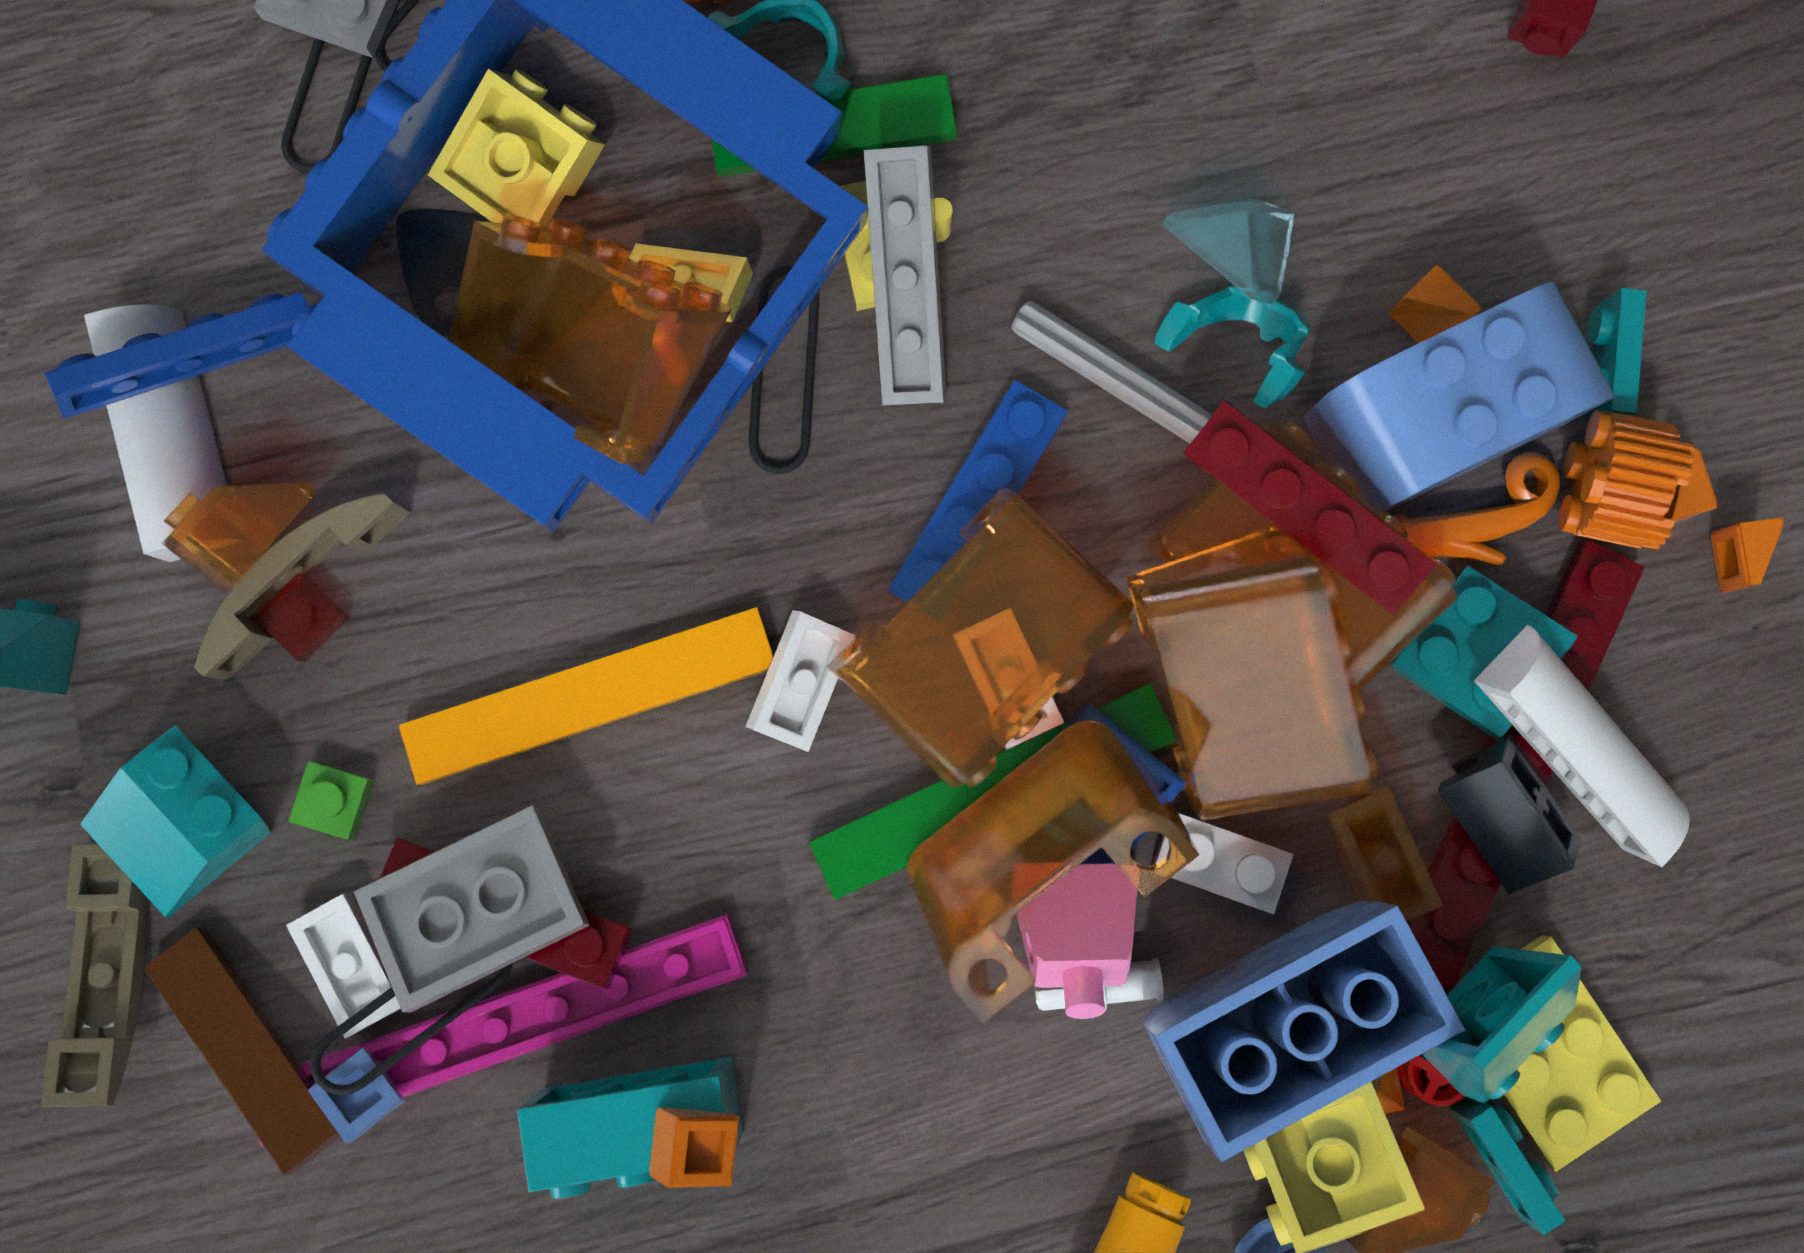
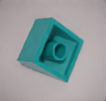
[80,725,272,919]

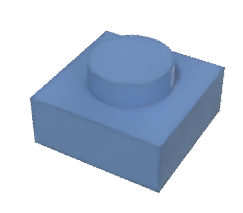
[308,1048,406,1143]

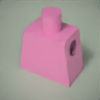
[1013,863,1139,1019]

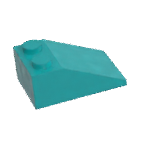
[0,599,80,695]
[1422,946,1582,1103]

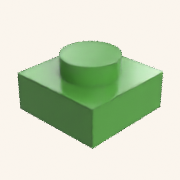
[288,761,375,840]

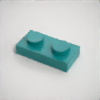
[1587,288,1647,424]
[1450,1098,1565,1235]

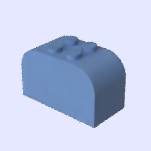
[1303,282,1616,516]
[1141,900,1465,1162]

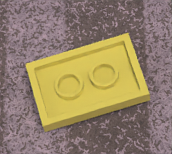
[1501,935,1661,1172]

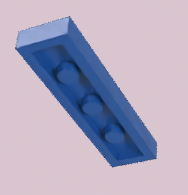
[45,292,309,419]
[888,380,1068,624]

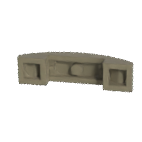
[194,493,411,681]
[41,844,146,1107]

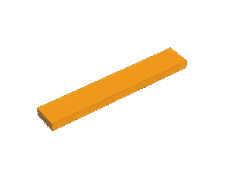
[399,607,774,785]

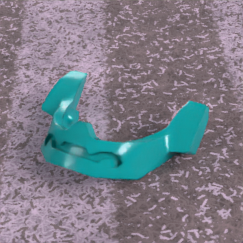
[708,0,851,100]
[1155,286,1311,408]

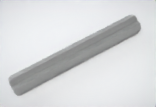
[1012,301,1212,443]

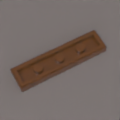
[144,927,340,1175]

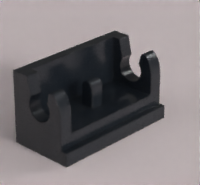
[1438,734,1581,895]

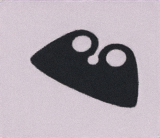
[397,210,621,356]

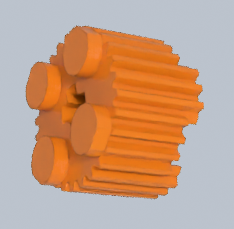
[1557,410,1695,550]

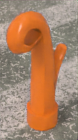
[1381,452,1560,565]

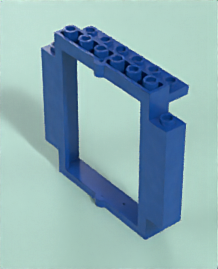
[261,0,868,533]

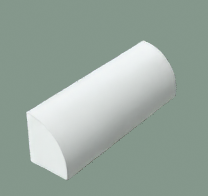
[84,305,241,562]
[1474,625,1690,867]

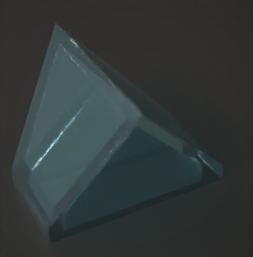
[1161,198,1295,304]

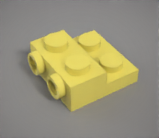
[428,69,605,247]
[1243,1082,1425,1253]

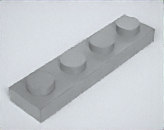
[864,145,947,405]

